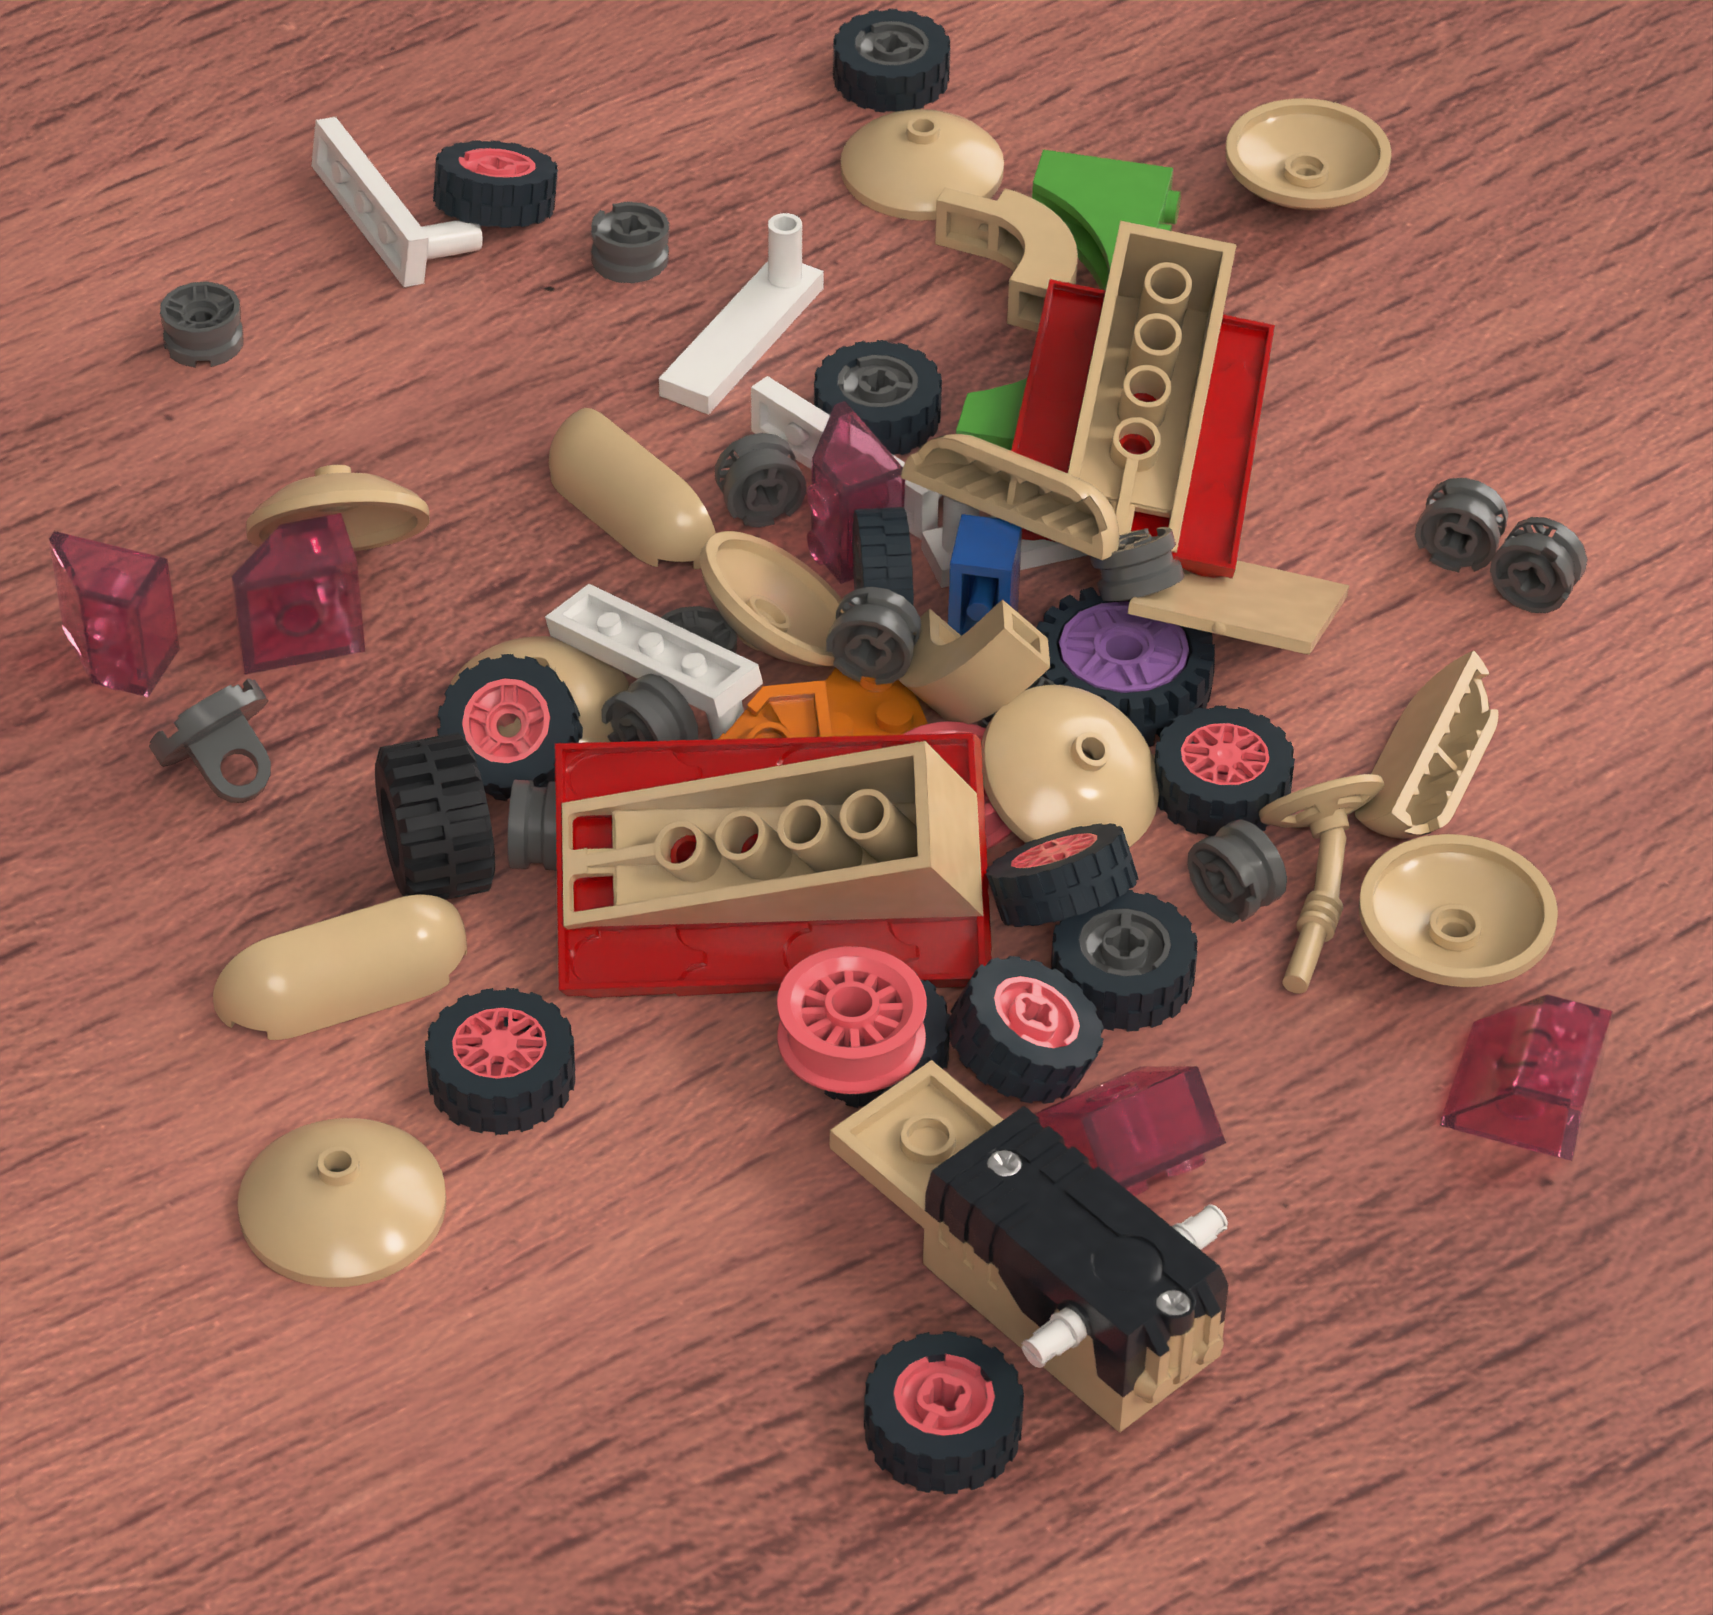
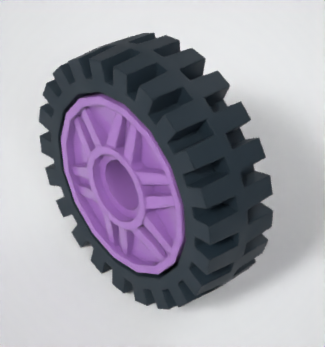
[1036,587,1215,747]

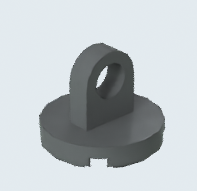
[149,679,271,803]

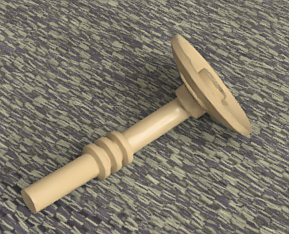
[1259,774,1384,994]

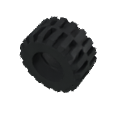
[375,732,495,900]

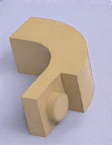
[935,188,1077,332]
[899,599,1050,724]

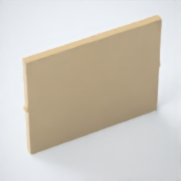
[1127,560,1349,655]

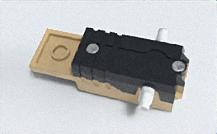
[830,1060,1229,1433]

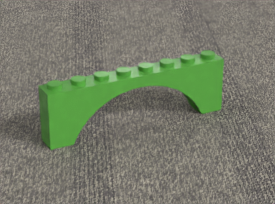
[956,149,1181,451]

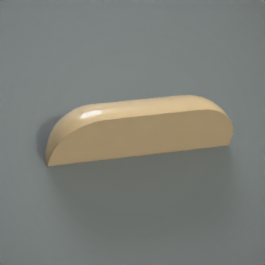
[549,408,716,569]
[900,434,1119,560]
[1355,650,1499,839]
[213,895,467,1040]

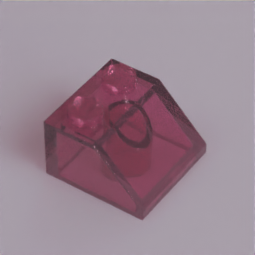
[807,401,905,584]
[231,513,365,675]
[49,531,180,697]
[1440,994,1613,1161]
[1034,1066,1226,1196]

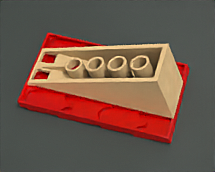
[996,221,1275,579]
[555,733,992,998]

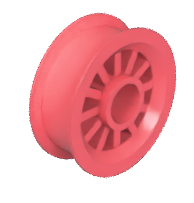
[777,947,927,1094]

